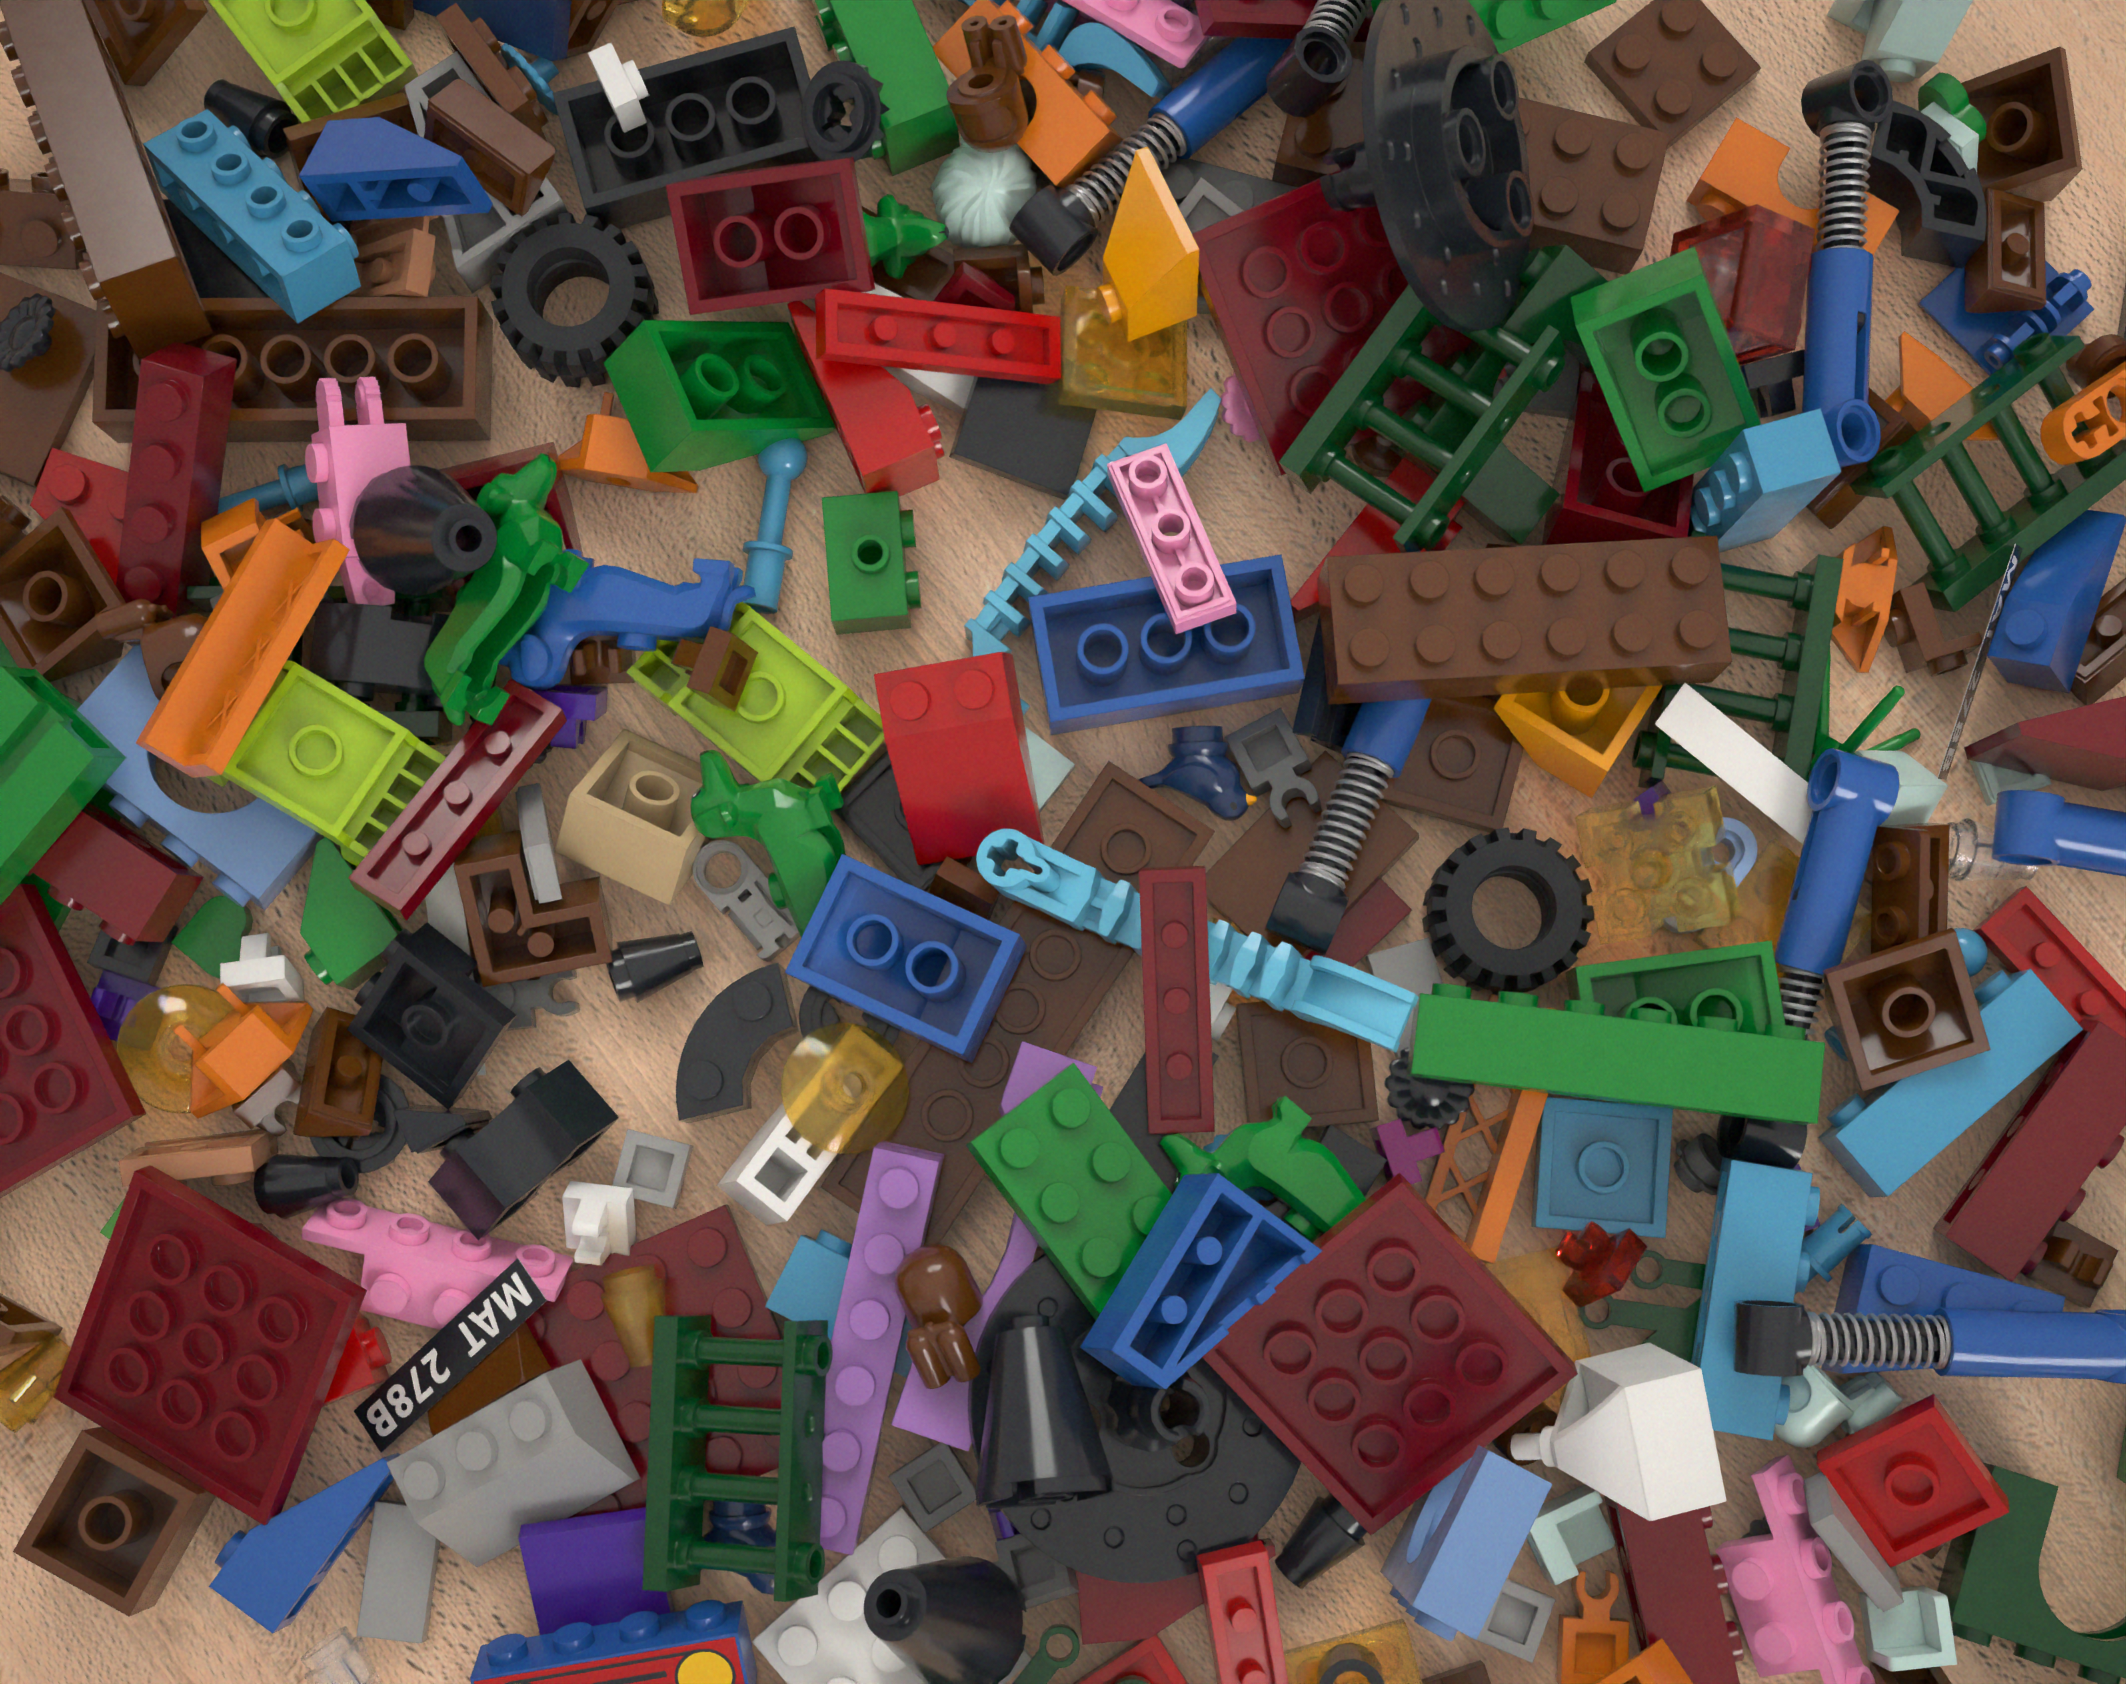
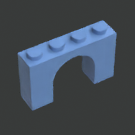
[77,645,324,911]
[1380,1445,1553,1642]

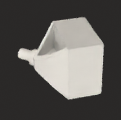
[1511,1343,1726,1521]

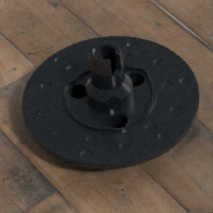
[1320,0,1535,333]
[968,1253,1301,1583]

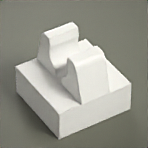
[220,933,304,1002]
[562,1181,637,1266]

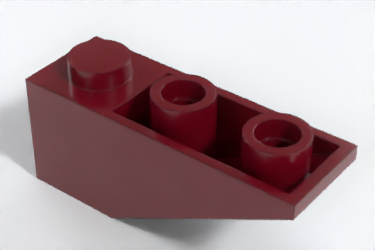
[1076,1532,1276,1645]

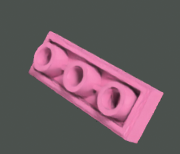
[1107,443,1237,634]

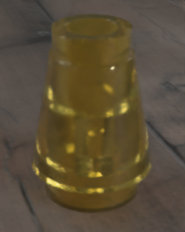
[599,1264,666,1367]
[0,1333,71,1433]

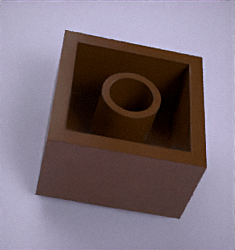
[13,1427,216,1617]

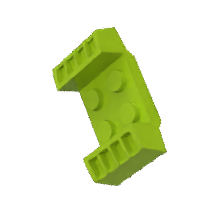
[206,0,418,123]
[626,602,885,792]
[206,660,446,866]

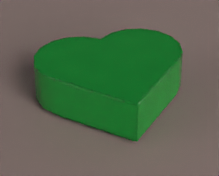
[1918,73,1987,142]
[171,896,253,979]

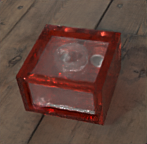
[1670,204,1815,365]

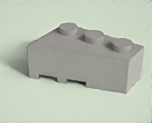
[404,51,568,293]

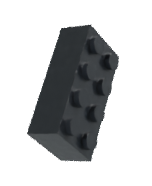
[553,26,823,230]

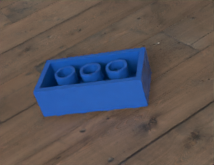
[1028,554,1305,736]

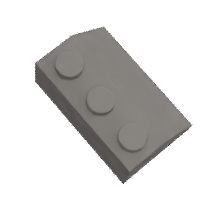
[387,1359,640,1568]

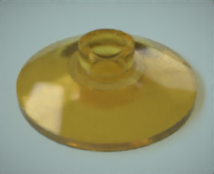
[117,984,234,1114]
[781,1023,909,1154]

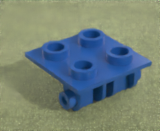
[1918,260,2094,376]

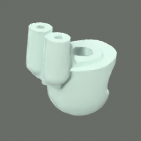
[1774,1364,1903,1448]

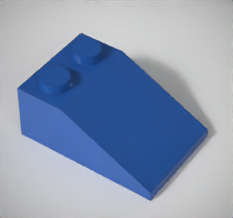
[785,854,1027,1063]

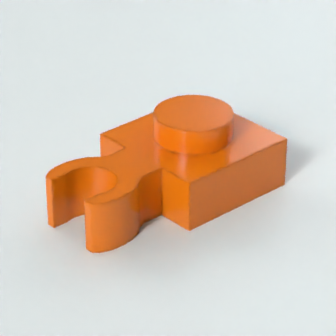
[1556,1568,1630,1684]

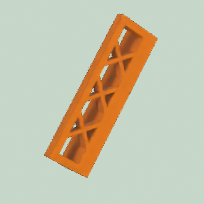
[136,518,350,778]
[1424,994,1557,1264]

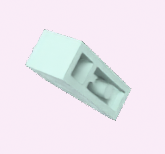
[1861,0,1973,82]

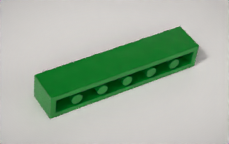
[1406,983,1825,1125]

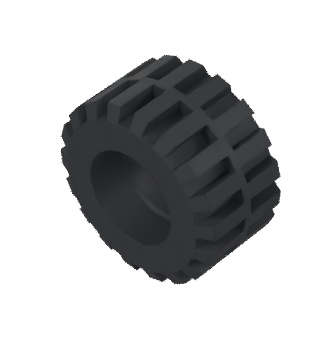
[490,213,659,388]
[1422,827,1595,995]

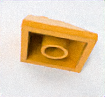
[1096,146,1199,342]
[1494,685,1663,799]

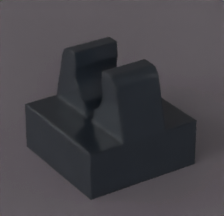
[1740,349,1804,419]

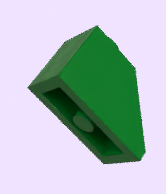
[300,837,403,990]

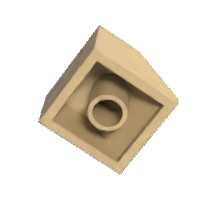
[555,729,711,906]

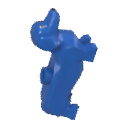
[498,549,756,690]

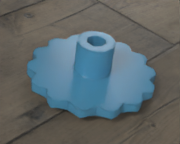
[501,43,560,116]

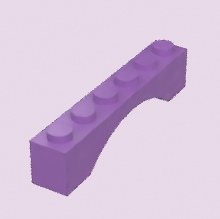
[891,1041,1103,1451]
[820,1140,945,1555]

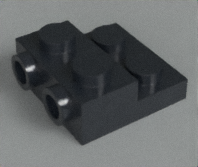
[347,922,516,1110]

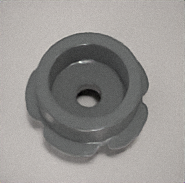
[1674,1133,1722,1195]

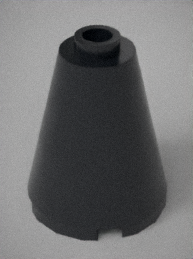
[349,465,497,595]
[975,1315,1115,1509]
[864,1556,1027,1684]

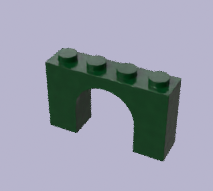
[1389,245,1609,545]
[1937,1463,2126,1684]

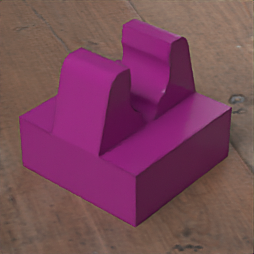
[1369,1118,1445,1185]

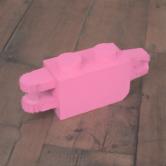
[305,377,411,606]

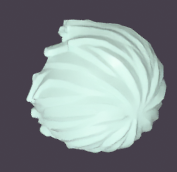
[930,136,1037,249]

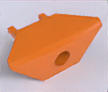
[1885,331,2000,441]
[558,392,699,493]
[201,498,304,591]
[1831,526,1898,673]
[172,982,314,1119]

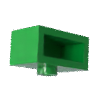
[822,491,921,635]

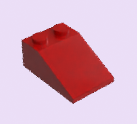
[787,300,945,497]
[874,652,1045,865]

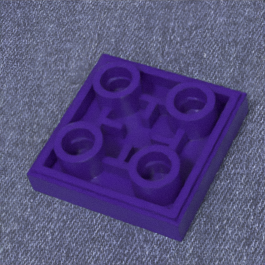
[518,1507,675,1635]

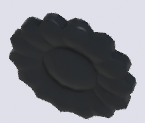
[0,293,56,372]
[1384,1047,1475,1130]

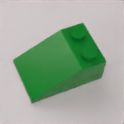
[1570,246,1762,493]
[604,320,836,472]
[1566,940,1785,1099]

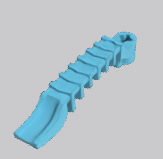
[964,388,1221,716]
[976,829,1419,1053]

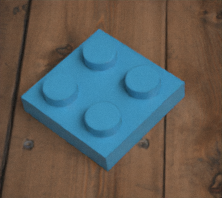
[1531,1097,1673,1238]

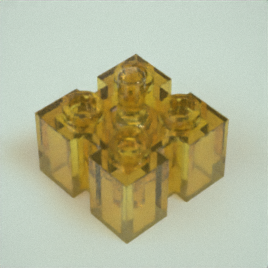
[1575,785,1741,945]

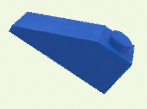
[299,117,493,221]
[1987,510,2126,694]
[209,1453,401,1634]

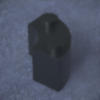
[1861,101,1987,269]
[309,603,498,712]
[676,963,799,1123]
[428,1060,619,1241]

